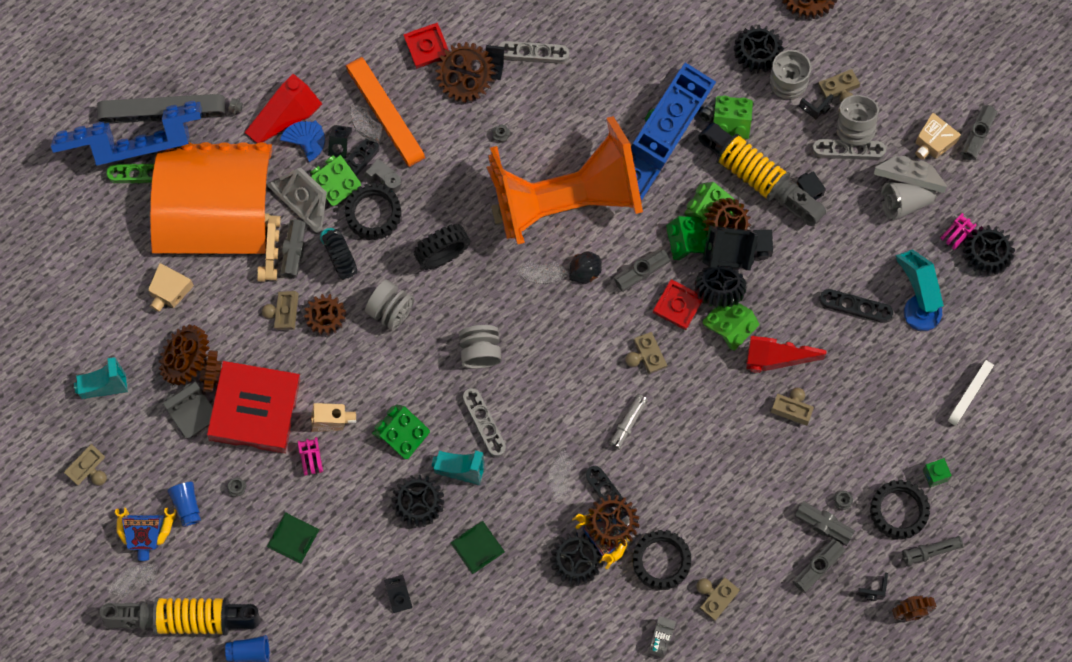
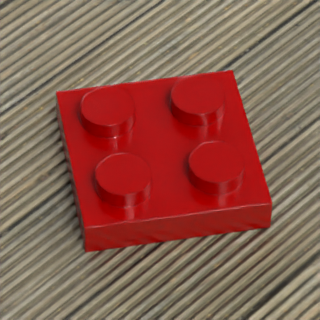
[403,22,449,69]
[653,279,702,330]

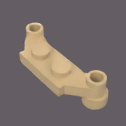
[257,213,281,282]

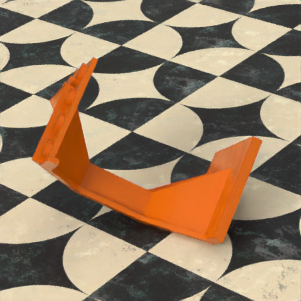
[486,116,643,245]

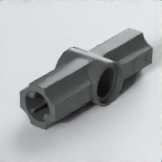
[961,105,998,160]
[280,219,306,278]
[614,248,670,292]
[795,501,855,546]
[792,539,846,593]

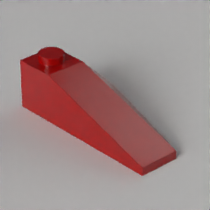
[245,74,322,143]
[746,336,827,373]

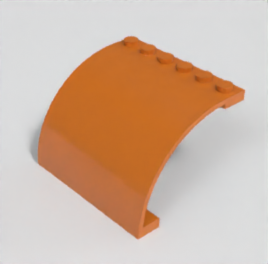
[150,142,272,254]

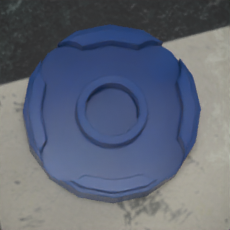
[904,295,942,331]

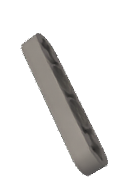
[499,41,569,64]
[812,139,886,160]
[463,388,506,458]

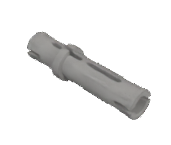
[609,394,648,450]

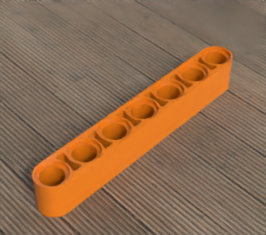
[345,56,425,167]

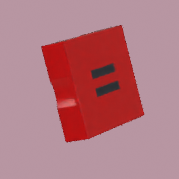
[207,361,300,454]

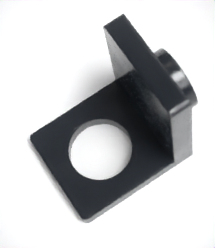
[486,45,505,80]
[799,94,834,120]
[328,125,352,158]
[856,572,888,601]
[384,574,412,613]

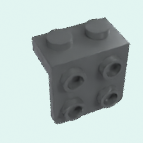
[163,382,213,439]

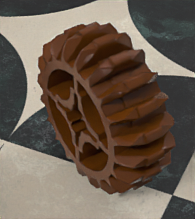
[702,198,751,237]
[586,495,639,549]

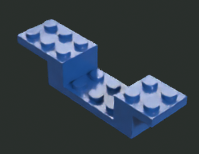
[631,62,716,201]
[51,101,202,166]

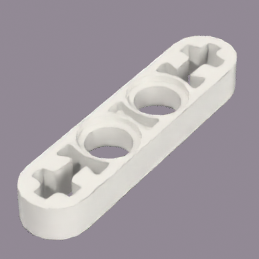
[948,360,994,426]

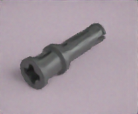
[902,536,963,567]

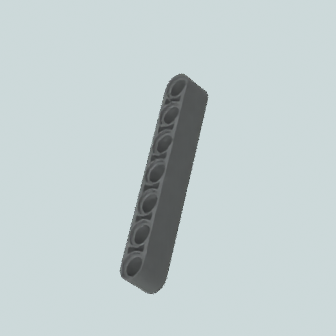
[97,94,225,124]

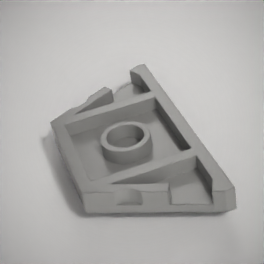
[874,156,947,193]
[267,168,327,233]

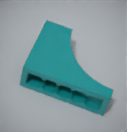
[895,249,944,312]
[74,357,128,399]
[431,450,485,485]

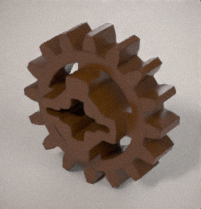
[304,294,346,336]
[199,350,222,393]
[892,595,937,622]

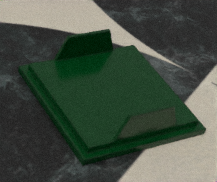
[267,512,320,564]
[450,521,505,574]

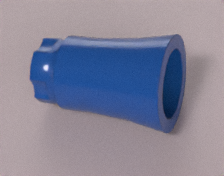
[167,482,201,527]
[225,635,270,662]

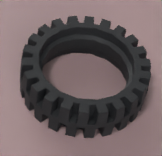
[345,183,401,240]
[413,224,471,270]
[870,480,930,540]
[632,530,691,590]

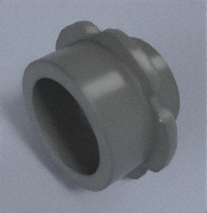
[228,98,243,116]
[699,105,715,122]
[492,124,510,142]
[227,477,247,496]
[834,491,853,510]

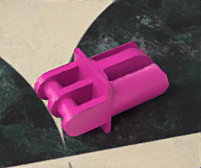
[940,213,977,250]
[298,437,323,476]

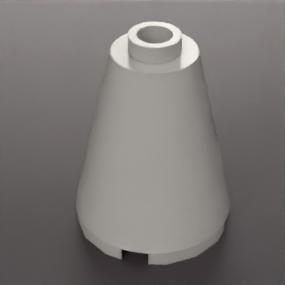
[881,182,936,220]

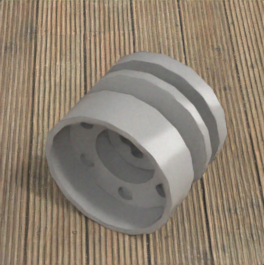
[770,50,811,99]
[836,95,879,145]
[365,280,415,331]
[459,325,502,369]

